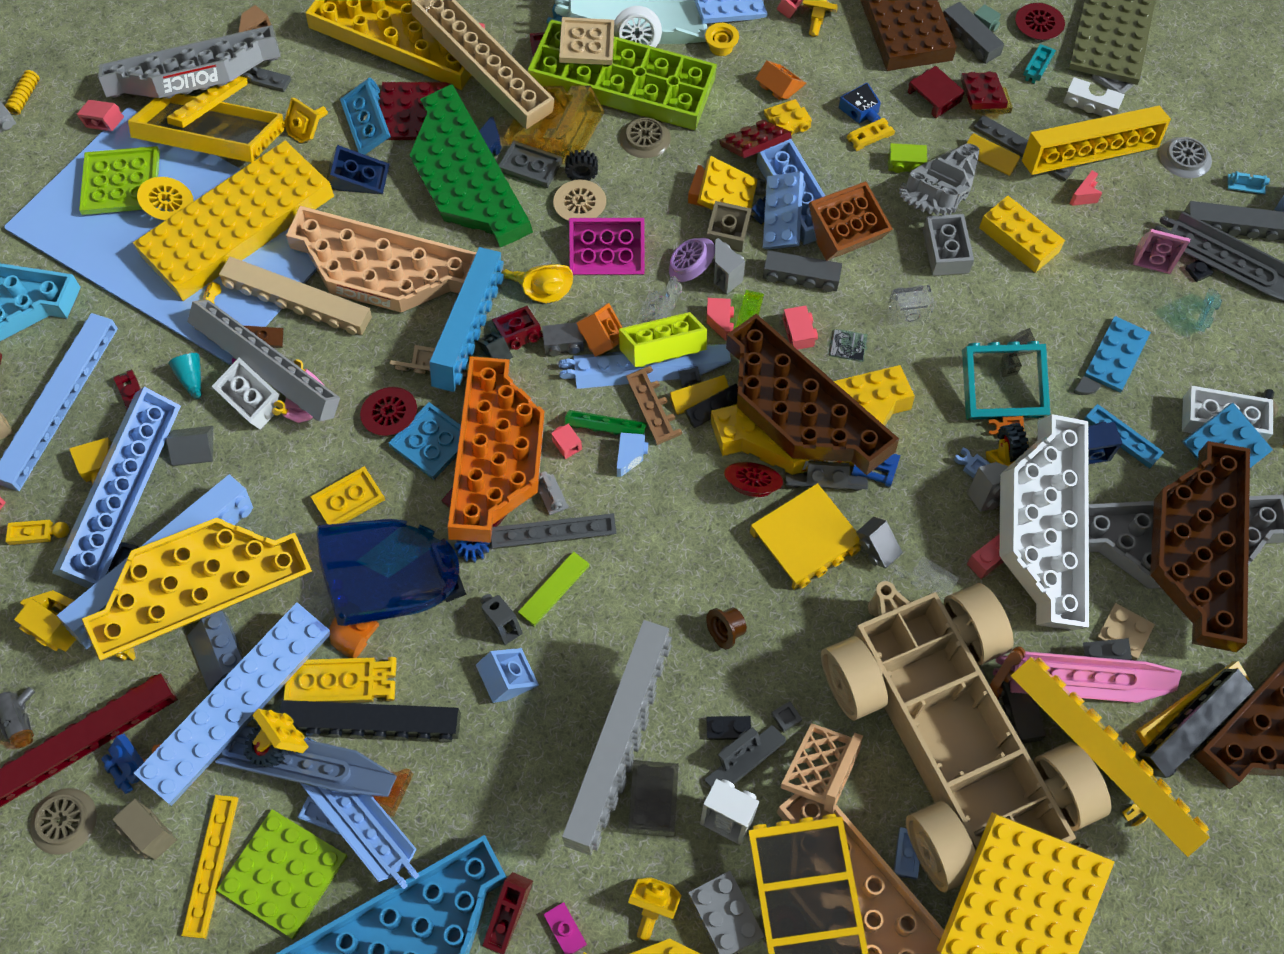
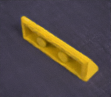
[966,133,1020,176]
[670,375,729,415]

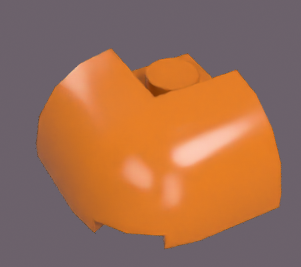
[329,603,379,658]

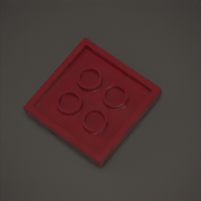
[719,120,792,158]

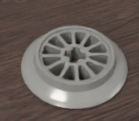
[1159,137,1212,178]

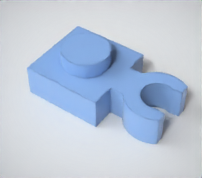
[954,447,990,478]

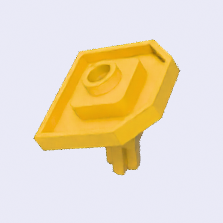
[802,0,838,37]
[284,98,328,143]
[628,877,682,941]

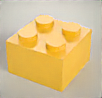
[14,598,76,652]

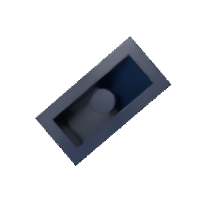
[479,117,502,156]

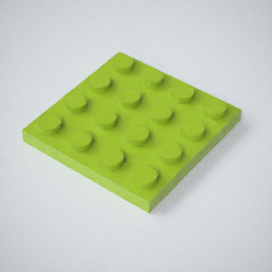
[79,146,160,215]
[216,809,348,940]

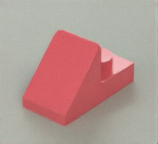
[1069,170,1102,206]

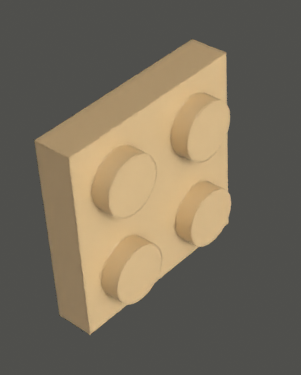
[1096,603,1155,661]

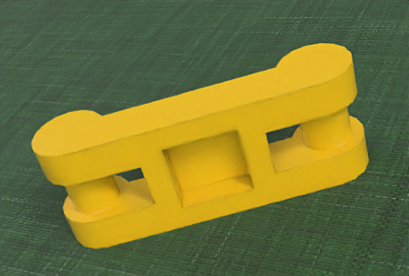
[847,118,895,151]

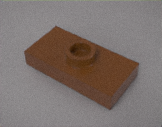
[243,325,284,348]

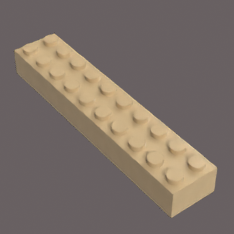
[412,0,554,129]

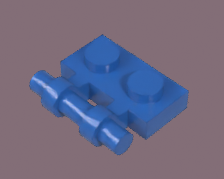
[101,734,144,794]

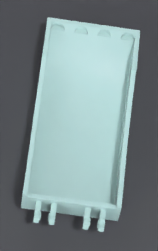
[554,0,707,44]

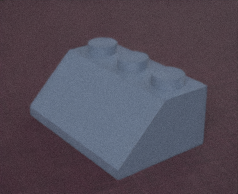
[187,610,244,691]

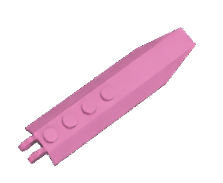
[993,651,1182,703]

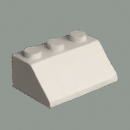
[212,358,279,430]

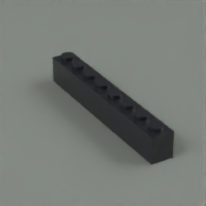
[280,700,461,742]

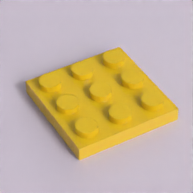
[697,156,758,210]

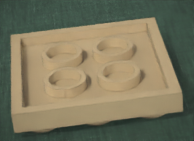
[559,17,614,65]

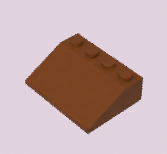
[809,181,893,261]

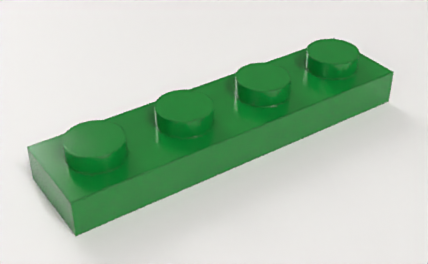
[565,410,647,435]

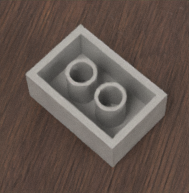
[923,214,974,276]
[688,871,764,954]

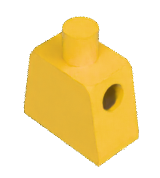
[69,437,112,485]

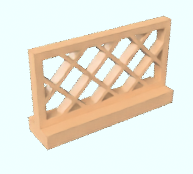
[781,723,863,813]

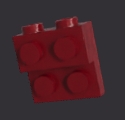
[492,306,543,350]

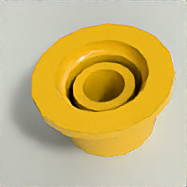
[705,22,739,56]

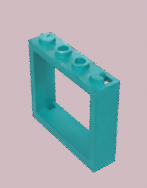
[962,341,1051,420]

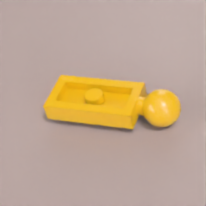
[5,520,70,545]

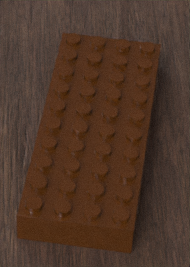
[860,0,957,71]

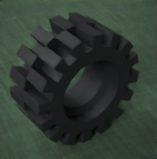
[565,150,598,181]

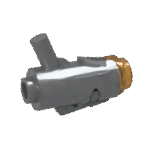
[0,687,35,748]

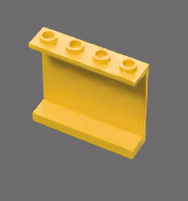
[750,483,861,590]

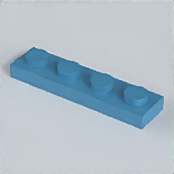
[1084,404,1164,469]

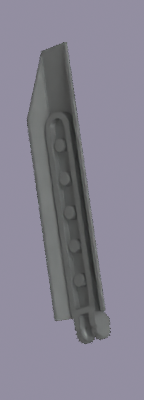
[1154,212,1284,301]

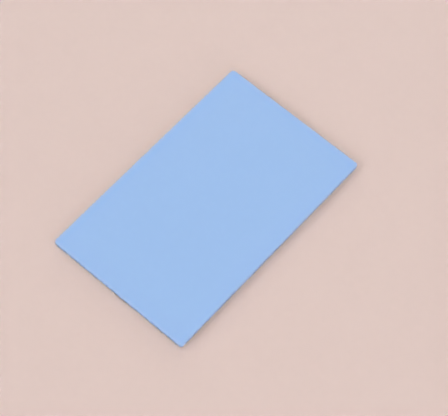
[5,108,317,364]

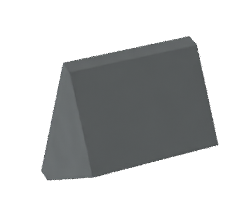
[166,426,213,466]

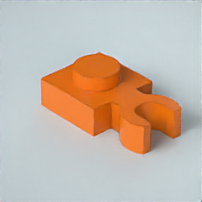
[988,416,1024,435]

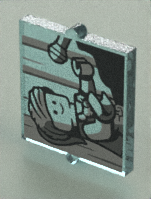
[830,329,868,362]

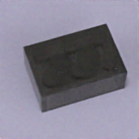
[628,760,679,837]

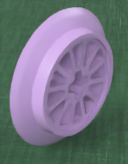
[669,238,715,282]

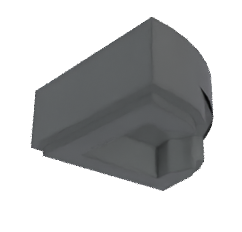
[1073,376,1101,395]

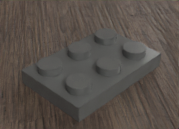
[499,140,563,188]

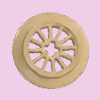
[553,180,606,221]

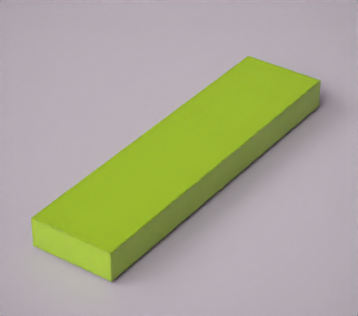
[518,551,590,627]

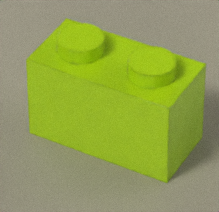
[888,143,927,173]

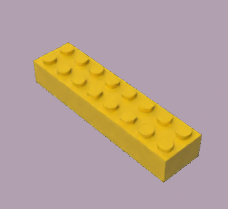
[1022,105,1171,175]

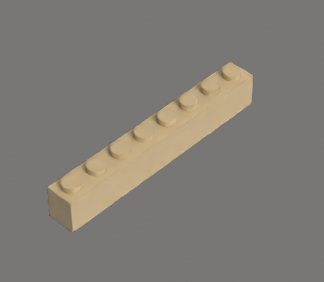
[219,256,372,335]

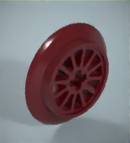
[1015,3,1065,40]
[360,387,417,436]
[724,462,783,497]

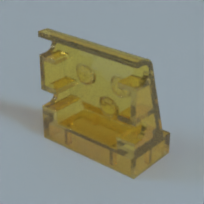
[504,85,604,162]

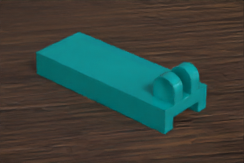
[1023,44,1056,84]

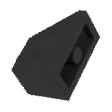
[477,332,513,359]

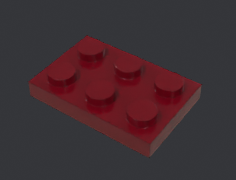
[961,71,1008,109]

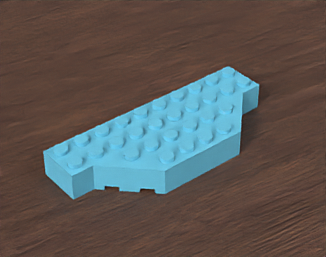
[0,263,81,341]

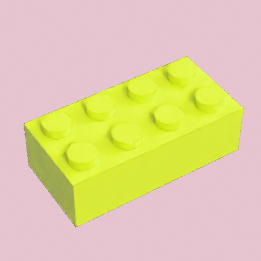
[619,312,707,367]

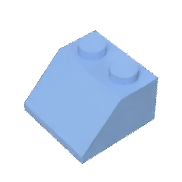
[476,648,539,703]

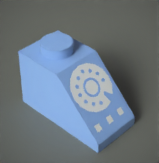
[617,433,648,477]

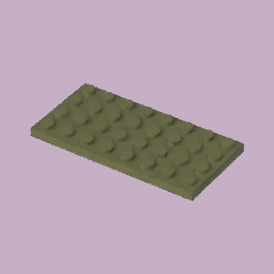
[1068,0,1156,85]

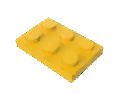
[310,466,385,531]

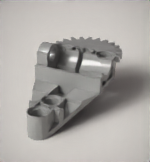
[899,144,980,215]

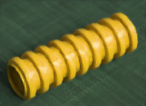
[5,70,40,115]

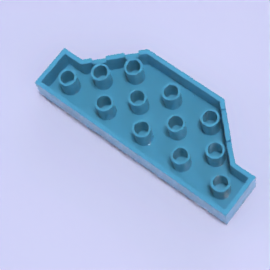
[276,835,507,954]

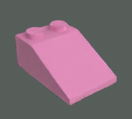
[1133,229,1190,274]

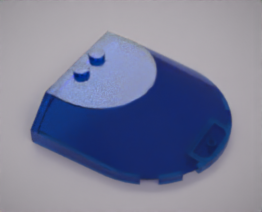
[317,519,459,626]

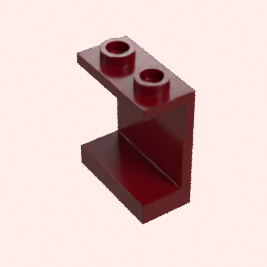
[907,66,965,118]

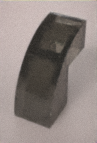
[1000,328,1035,377]

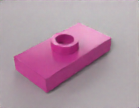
[543,902,587,954]

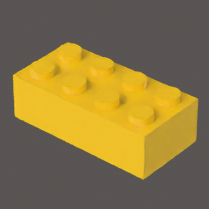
[979,196,1065,273]

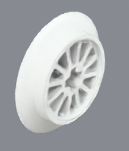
[614,6,662,48]

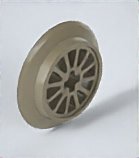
[619,118,671,158]
[30,788,97,855]

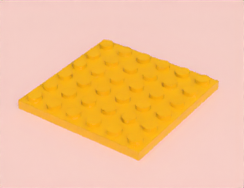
[936,812,1115,954]

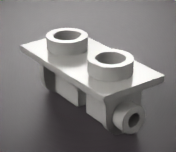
[538,471,569,515]

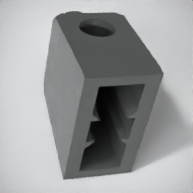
[480,594,523,645]

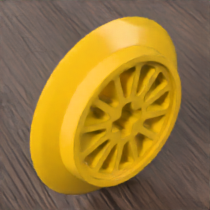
[137,177,194,220]

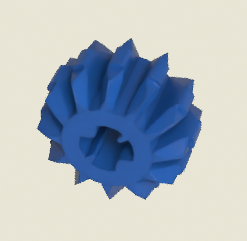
[454,540,490,562]

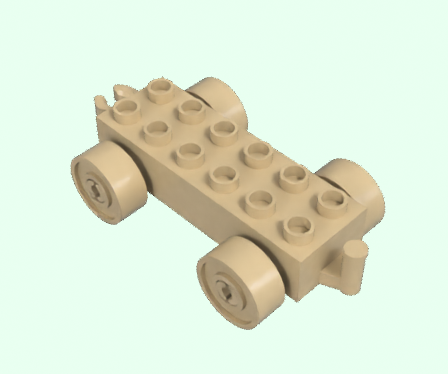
[821,581,1111,893]

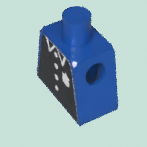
[838,83,881,124]

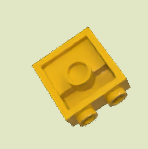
[764,99,812,135]

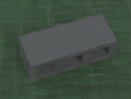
[1000,681,1046,744]

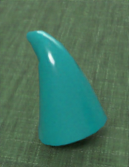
[168,353,202,399]

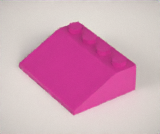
[569,218,645,275]

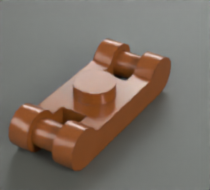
[989,647,1026,699]

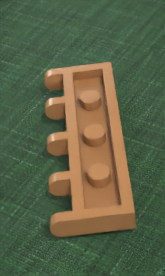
[626,366,682,445]

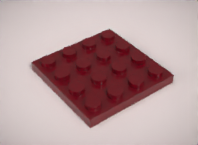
[379,82,451,140]

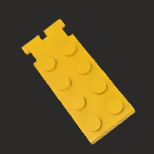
[284,657,397,703]

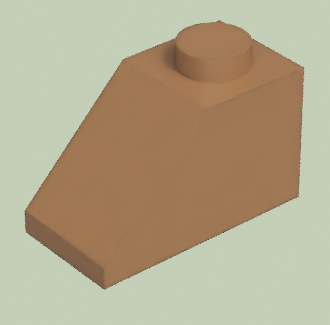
[239,5,271,32]

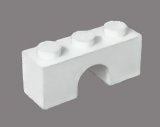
[1063,77,1125,117]

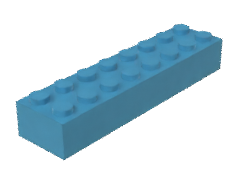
[430,247,504,392]

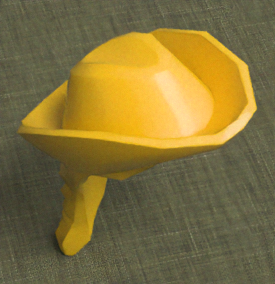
[502,264,573,303]

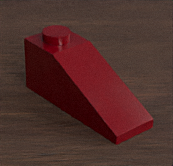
[482,872,533,954]

